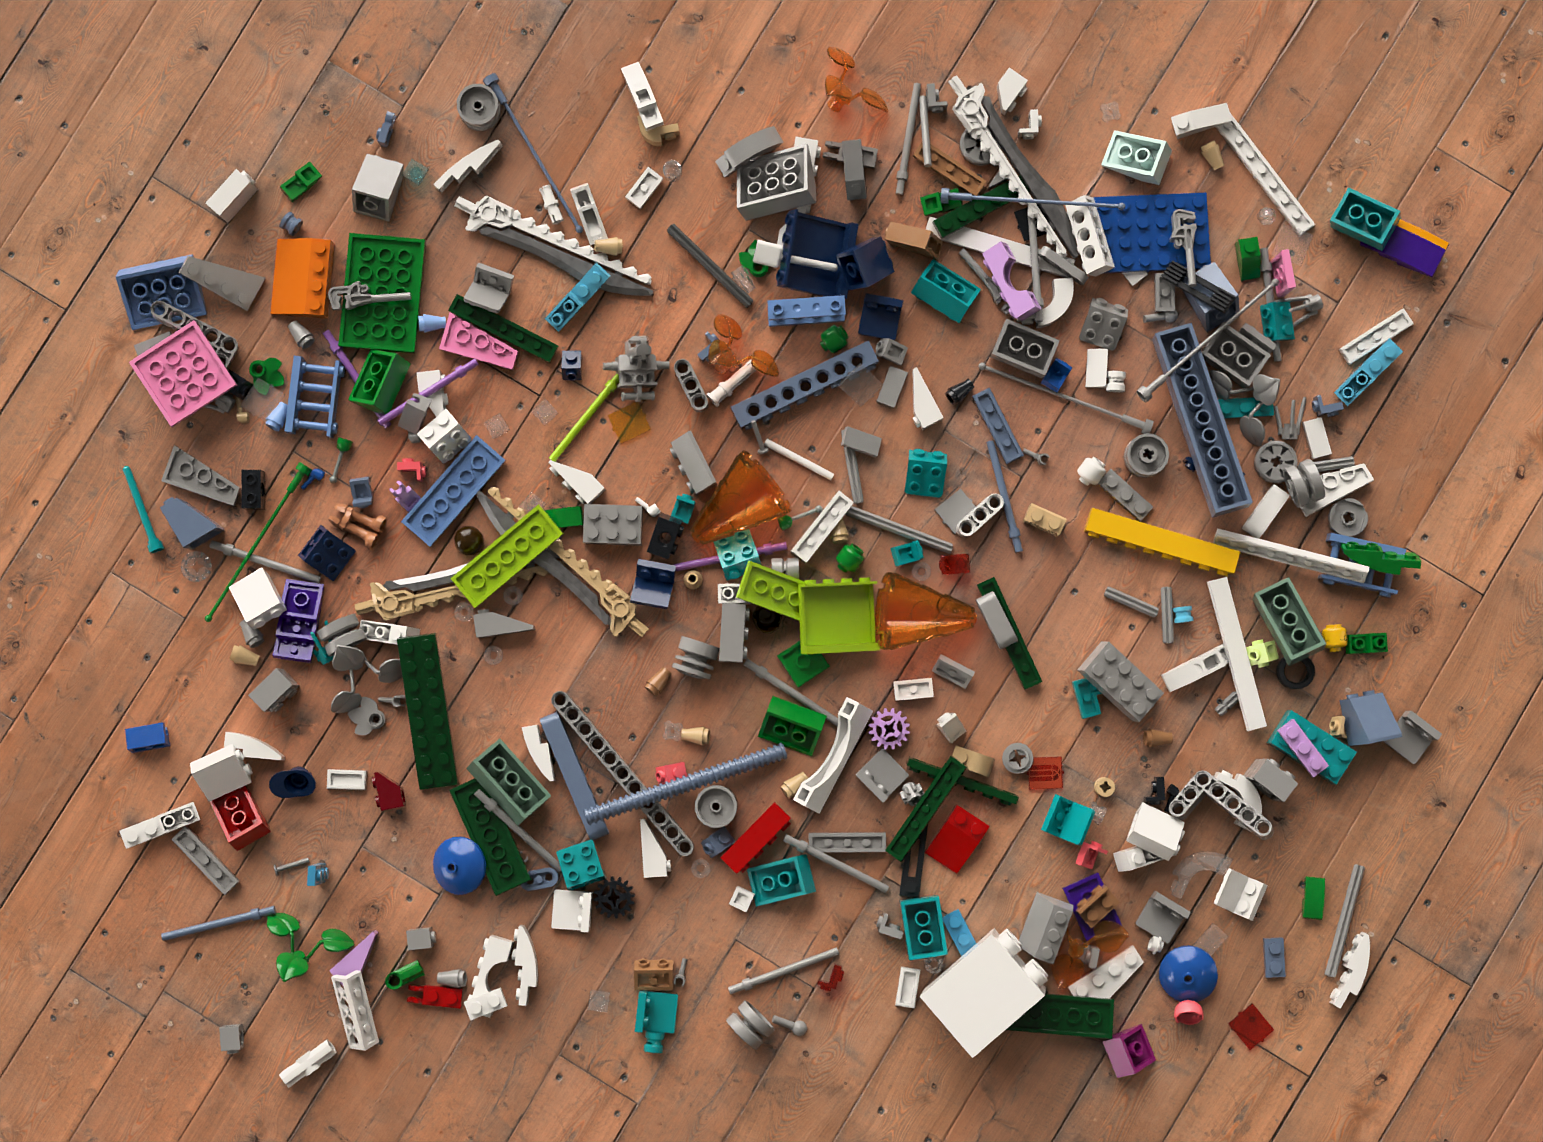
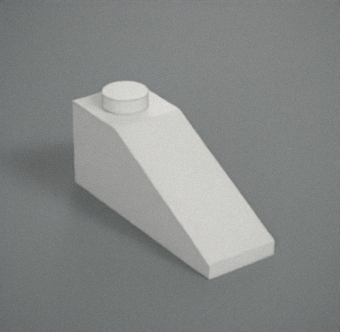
[1171,103,1232,139]
[912,367,944,430]
[640,819,671,878]

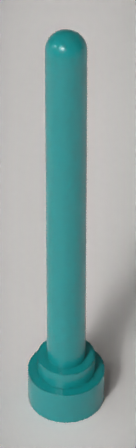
[123,466,164,554]

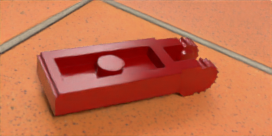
[407,984,463,1009]

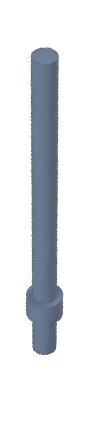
[986,440,1023,553]
[161,906,276,941]

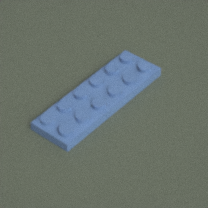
[401,435,506,547]

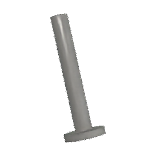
[751,420,769,454]
[273,858,310,876]

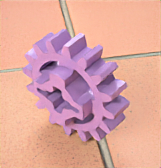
[868,708,910,749]

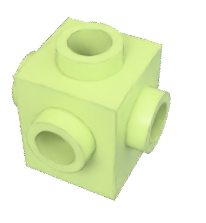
[1246,639,1279,668]

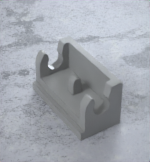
[398,393,432,435]

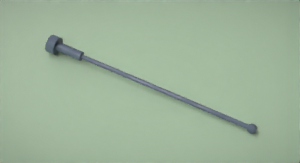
[483,73,583,233]
[941,188,1125,210]

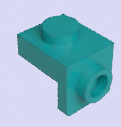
[671,494,696,524]
[890,540,924,567]

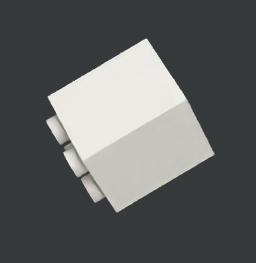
[920,928,1048,1058]

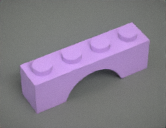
[982,241,1042,321]

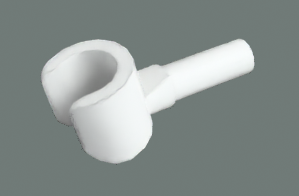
[635,497,661,517]

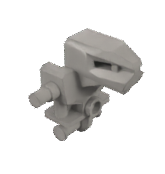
[603,336,670,402]

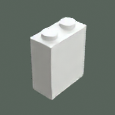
[206,169,258,223]
[229,567,287,630]
[190,744,253,802]
[1126,803,1185,861]

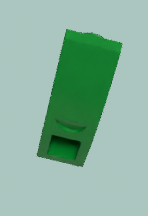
[1341,542,1422,575]

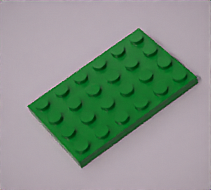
[338,233,426,353]

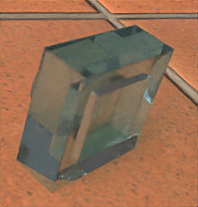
[402,159,429,186]

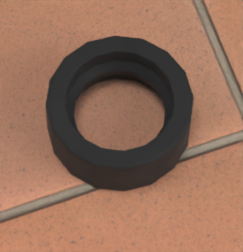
[1276,657,1315,689]

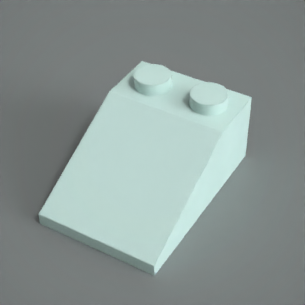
[1101,131,1172,185]

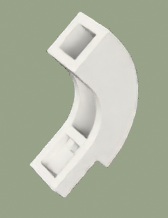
[1017,278,1074,329]
[1214,770,1262,832]

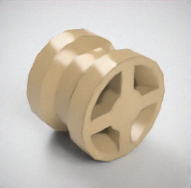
[1094,777,1115,797]

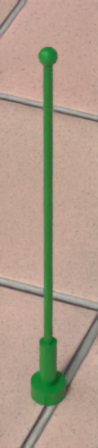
[205,462,312,622]

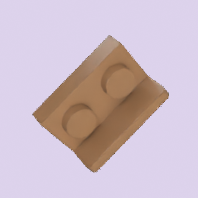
[1075,885,1120,928]
[634,959,673,990]

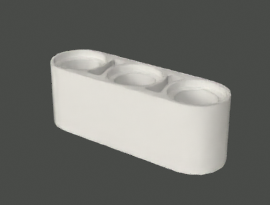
[1242,484,1290,539]
[956,493,1004,537]

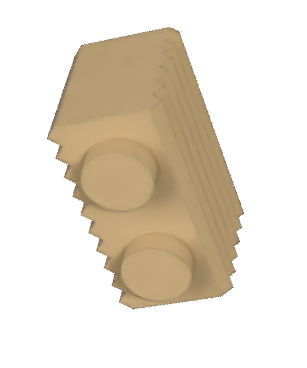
[1023,503,1067,537]

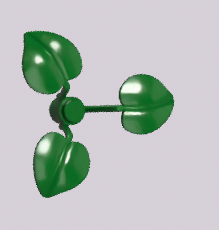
[267,913,355,982]

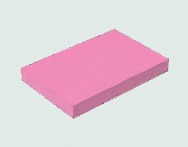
[1271,249,1296,298]

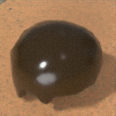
[454,526,484,555]
[753,606,782,633]

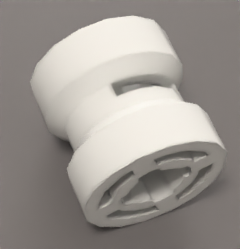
[1106,371,1126,392]

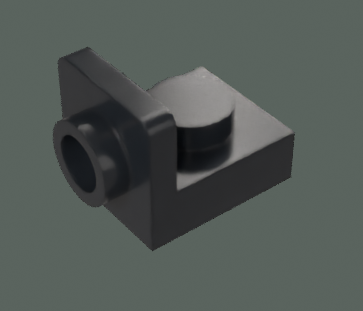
[228,369,254,401]
[1144,777,1165,805]

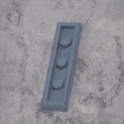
[972,387,1024,465]

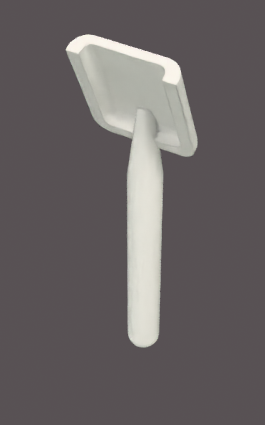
[753,240,838,271]

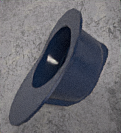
[269,766,316,798]

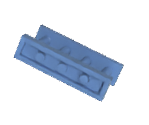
[767,295,846,327]
[284,356,345,438]
[1318,533,1407,598]

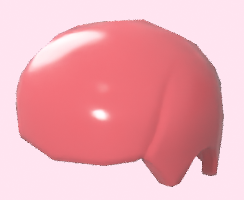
[1174,1000,1204,1025]

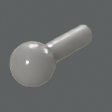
[1143,309,1178,323]
[772,1015,807,1036]

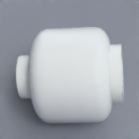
[1077,456,1106,486]

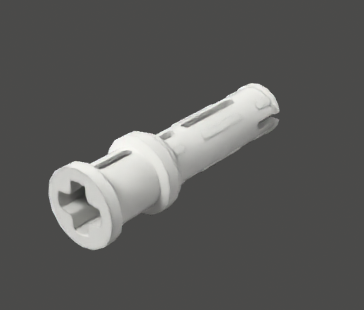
[706,359,759,407]

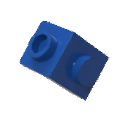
[1041,358,1072,393]

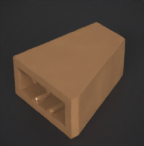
[885,221,944,260]

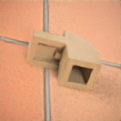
[637,115,680,146]
[952,746,995,777]

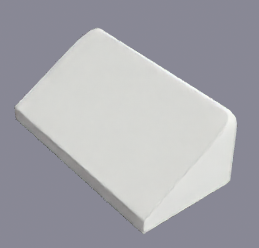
[1085,349,1108,388]

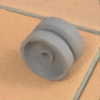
[457,84,501,131]
[1123,433,1169,478]
[1283,459,1325,508]
[317,614,367,657]
[695,785,737,828]
[726,1000,775,1050]

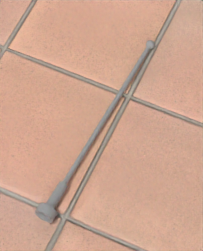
[1136,279,1280,403]
[978,363,1154,434]

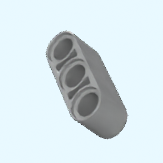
[674,359,708,412]
[975,591,1018,650]

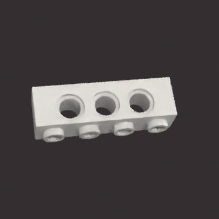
[1066,195,1115,277]

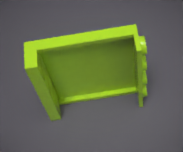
[798,577,880,654]

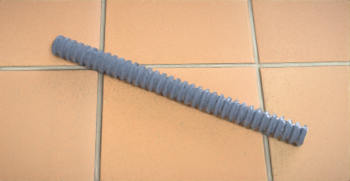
[584,743,787,825]

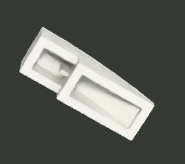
[570,183,608,245]
[522,725,556,781]
[224,732,285,760]

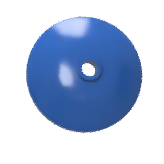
[433,836,486,895]
[1159,945,1218,1002]

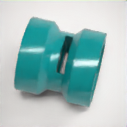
[644,1031,665,1053]

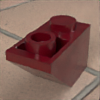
[372,772,406,811]

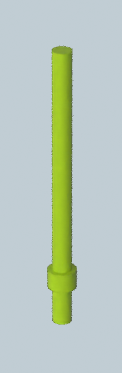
[549,374,619,462]

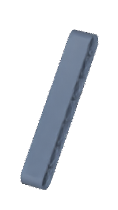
[540,711,609,841]

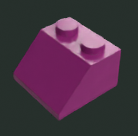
[1103,1024,1156,1078]

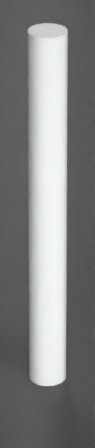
[764,439,834,481]

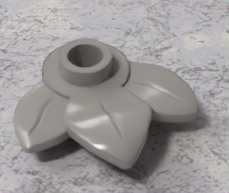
[348,697,386,735]

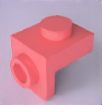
[397,458,426,482]
[655,762,687,785]
[1075,841,1108,869]

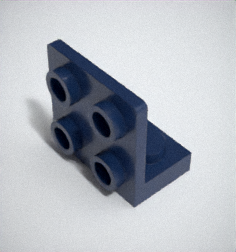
[858,293,903,341]
[298,525,356,581]
[630,559,676,609]

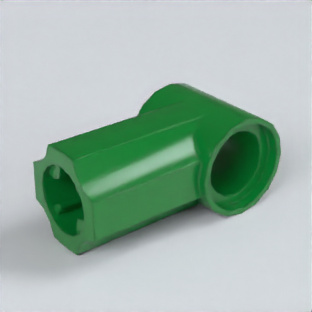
[385,960,425,990]

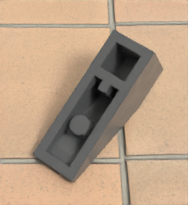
[842,139,867,201]

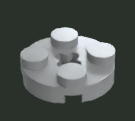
[1328,498,1368,537]

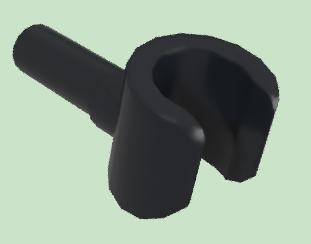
[1164,784,1179,812]

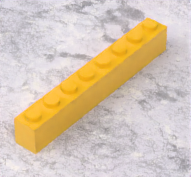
[1084,508,1240,577]

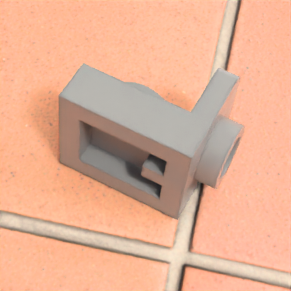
[925,83,948,113]
[875,338,908,365]
[876,913,903,939]
[1075,943,1100,969]

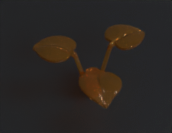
[825,46,888,113]
[708,314,779,377]
[1051,900,1129,989]

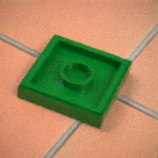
[777,641,830,688]

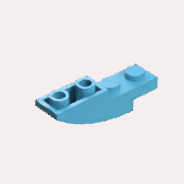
[545,263,611,332]
[1334,338,1403,406]

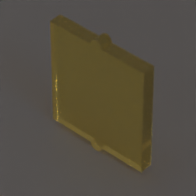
[608,402,651,444]

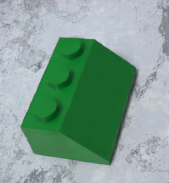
[348,349,411,414]
[758,696,827,756]

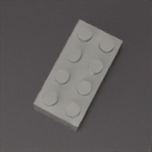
[1077,641,1164,722]

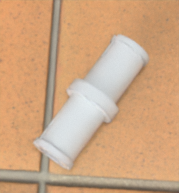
[539,185,564,225]

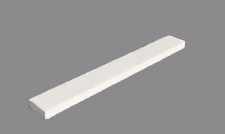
[1216,113,1316,237]
[926,216,1075,278]
[1213,528,1369,583]
[1207,577,1267,731]

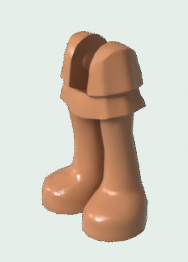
[329,504,387,550]

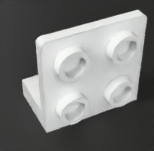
[1214,868,1268,921]
[551,889,593,933]

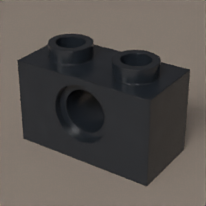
[241,470,265,510]
[647,512,684,559]

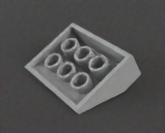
[737,144,816,221]

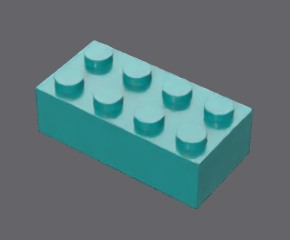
[1266,710,1357,785]

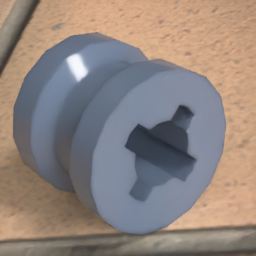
[279,212,303,236]

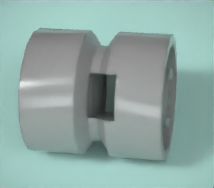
[771,558,799,579]

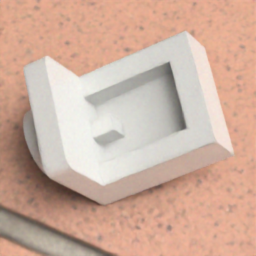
[1018,109,1042,140]

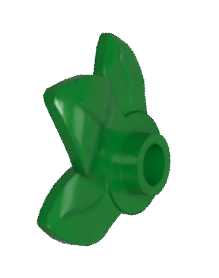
[739,240,770,278]
[249,358,284,395]

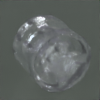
[663,160,682,182]
[1089,802,1107,825]

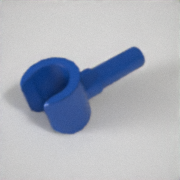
[301,469,325,490]

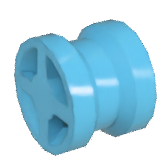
[1173,606,1194,623]

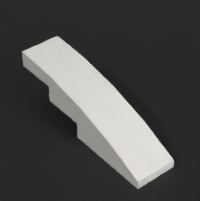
[434,140,503,193]

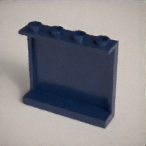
[776,209,859,299]

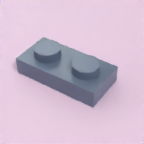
[1263,937,1286,978]

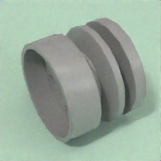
[672,636,720,679]

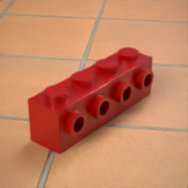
[720,802,791,874]

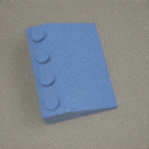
[116,254,207,330]

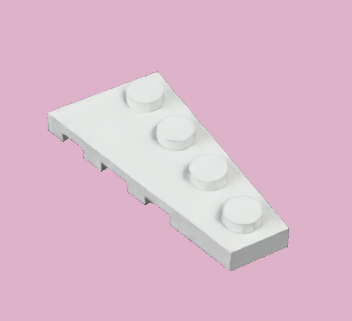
[1300,463,1374,517]
[1067,945,1144,999]

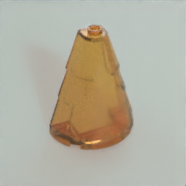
[690,450,792,545]
[875,572,977,650]

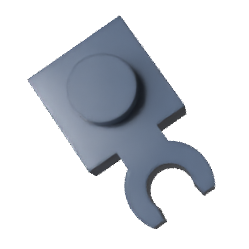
[376,111,396,147]

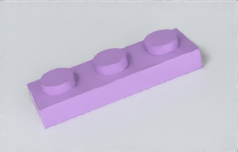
[1277,719,1329,777]

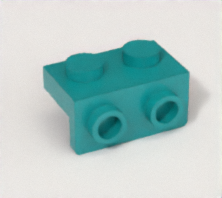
[1260,301,1295,342]

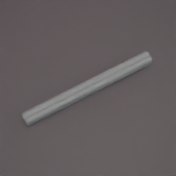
[845,506,953,554]
[1325,864,1365,977]

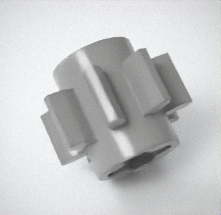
[900,782,924,806]

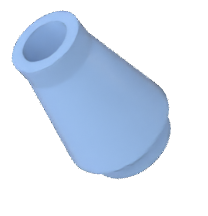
[418,314,446,333]
[265,402,288,431]

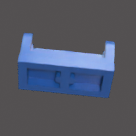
[125,722,170,753]

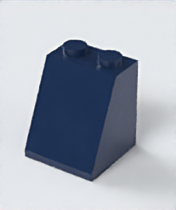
[835,236,895,290]

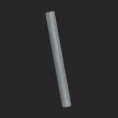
[919,96,932,167]

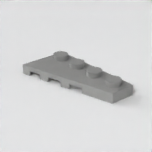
[178,256,265,311]
[161,445,241,506]

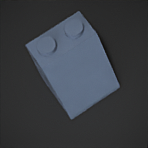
[1182,262,1240,332]
[160,497,225,550]
[1339,690,1403,746]

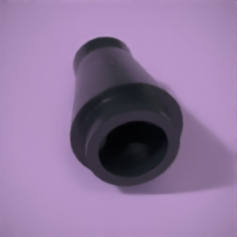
[945,379,974,405]

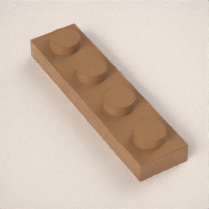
[913,142,987,196]

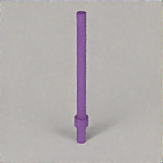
[323,330,391,429]
[377,359,479,426]
[673,542,787,571]

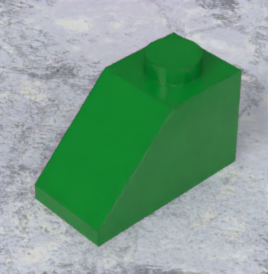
[1235,237,1261,281]

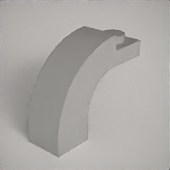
[715,126,784,177]

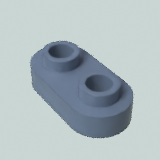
[521,867,559,891]

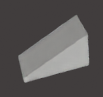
[988,172,1008,189]

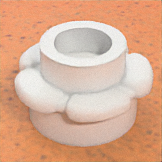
[1147,936,1164,954]

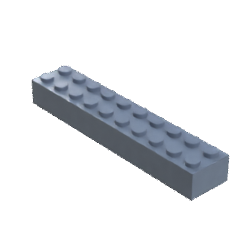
[1152,323,1253,518]

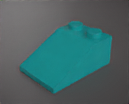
[747,854,816,907]

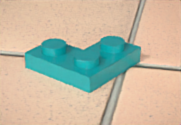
[1072,678,1102,719]

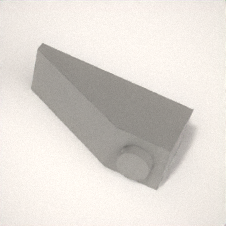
[473,609,535,638]

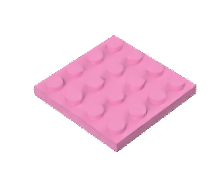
[129,320,237,427]

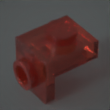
[939,554,970,575]
[817,963,844,991]

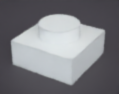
[729,886,755,912]

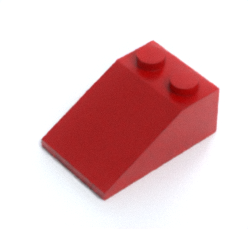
[210,785,271,851]
[925,804,990,874]

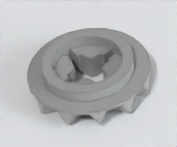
[1002,743,1033,774]

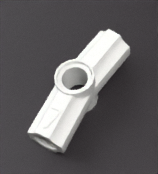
[279,1039,337,1088]

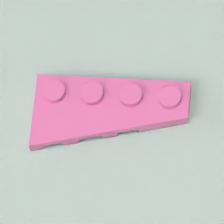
[439,313,518,370]

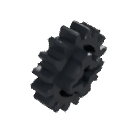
[593,876,636,919]

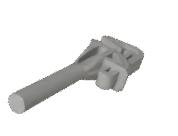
[1170,209,1197,287]
[959,248,1010,315]
[328,281,411,311]

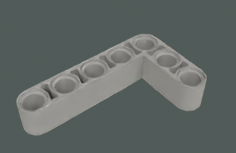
[150,301,238,370]
[1169,770,1274,840]

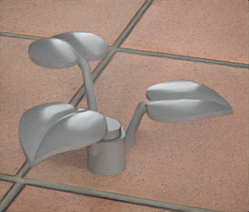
[1209,370,1280,446]
[331,645,402,713]

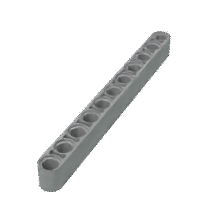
[551,691,694,856]

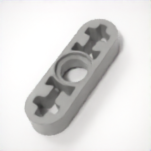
[1038,246,1089,286]

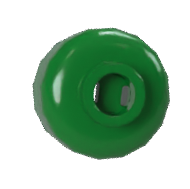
[820,325,849,353]
[836,543,864,573]

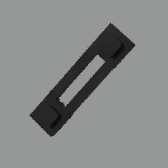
[1161,260,1236,314]
[899,825,928,898]

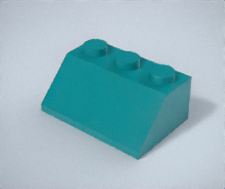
[911,259,981,323]

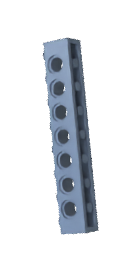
[731,340,879,430]

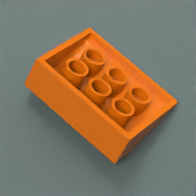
[270,238,335,319]

